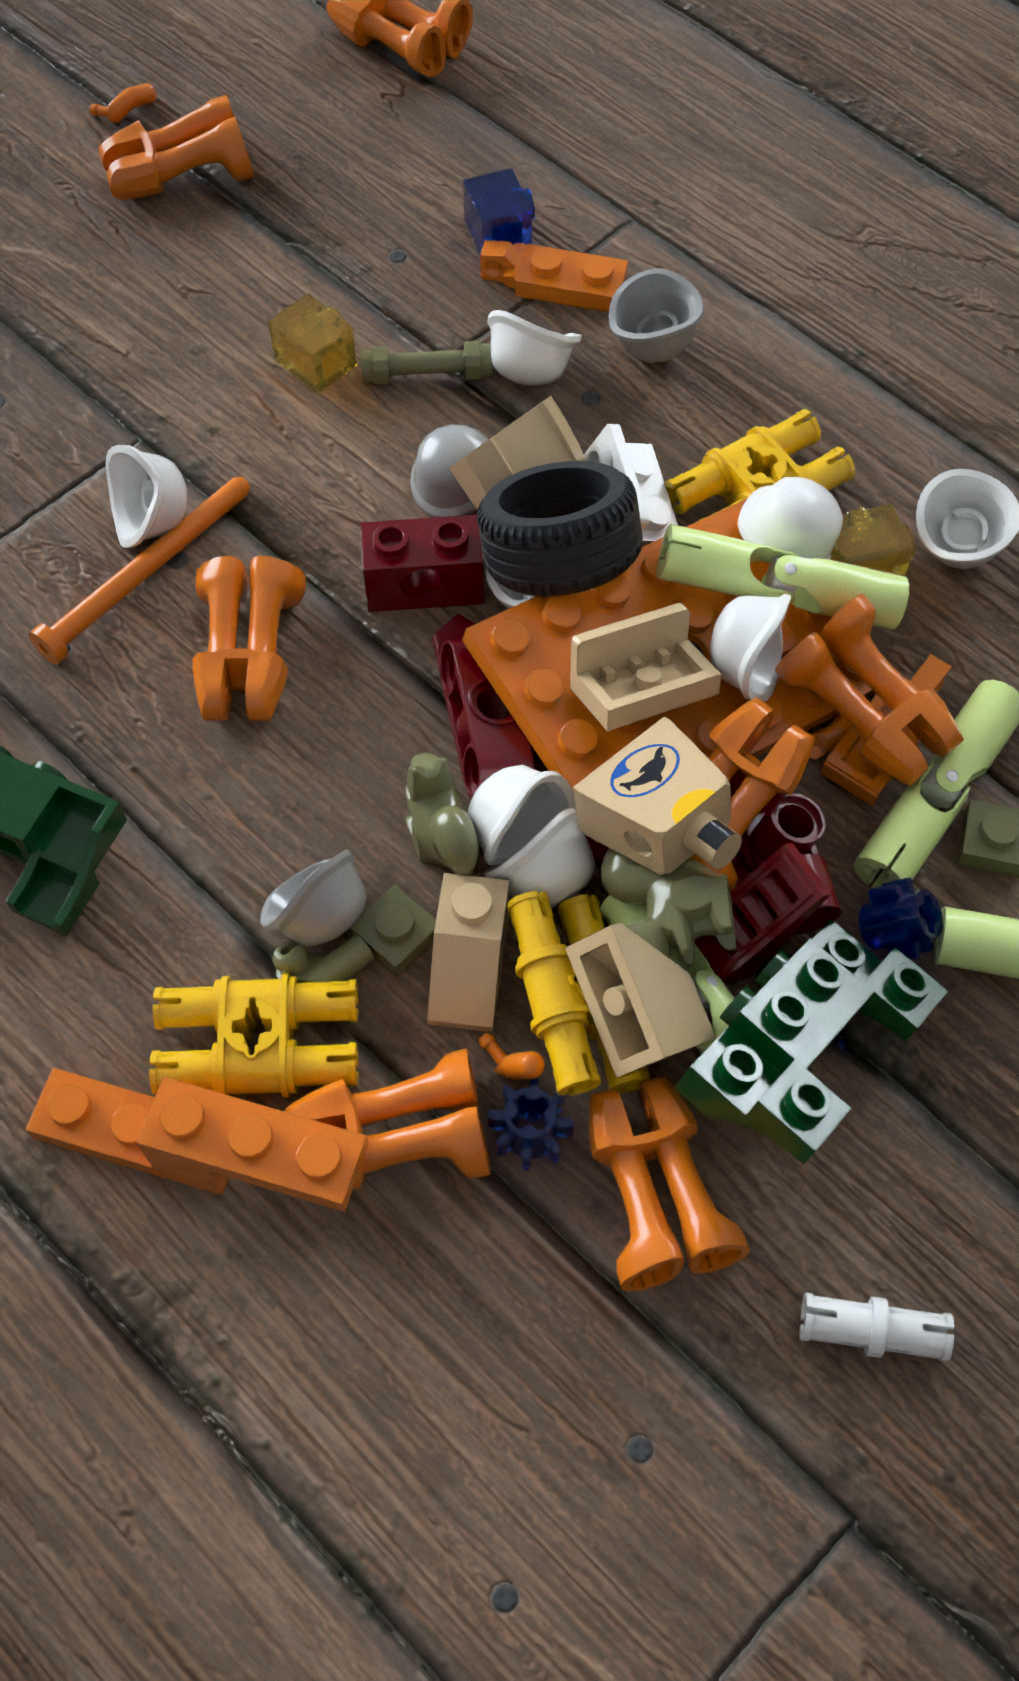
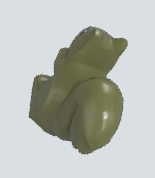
[405,753,479,876]
[600,848,737,966]

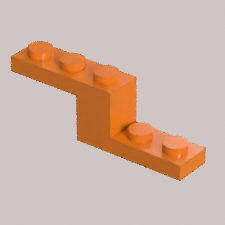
[25,1067,369,1212]

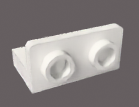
[584,424,678,547]

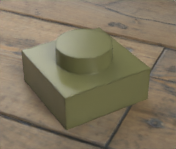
[957,799,1019,877]
[349,884,436,977]

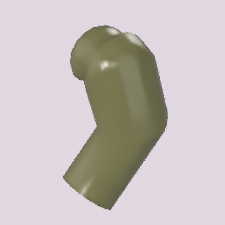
[272,934,375,983]

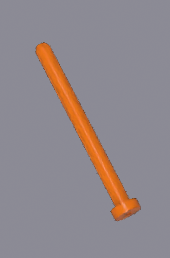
[28,477,250,665]

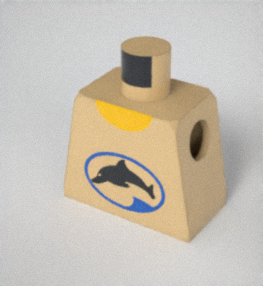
[573,716,742,875]

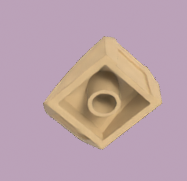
[449,396,585,511]

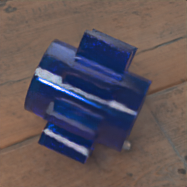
[859,877,943,959]
[487,1078,574,1170]

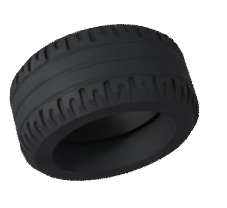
[477,461,643,596]

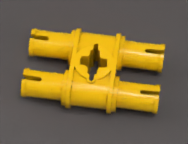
[664,409,856,521]
[507,891,652,1096]
[149,973,359,1098]

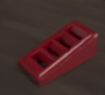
[694,843,831,982]

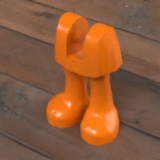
[326,0,473,76]
[98,95,254,200]
[192,555,306,721]
[775,593,964,786]
[689,697,815,891]
[284,1048,491,1189]
[589,1076,750,1292]

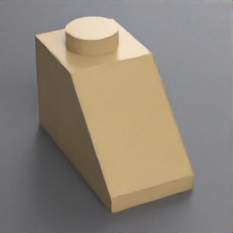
[427,873,510,1033]
[565,923,716,1078]

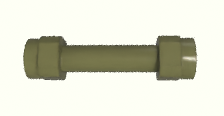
[361,340,492,385]

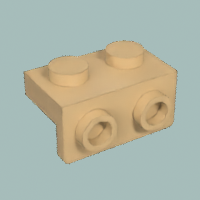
[570,603,721,731]

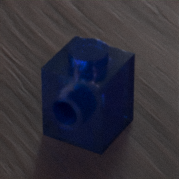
[463,168,535,254]

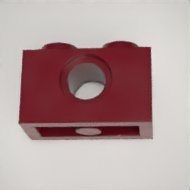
[360,514,484,612]

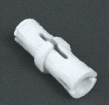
[799,1293,954,1362]

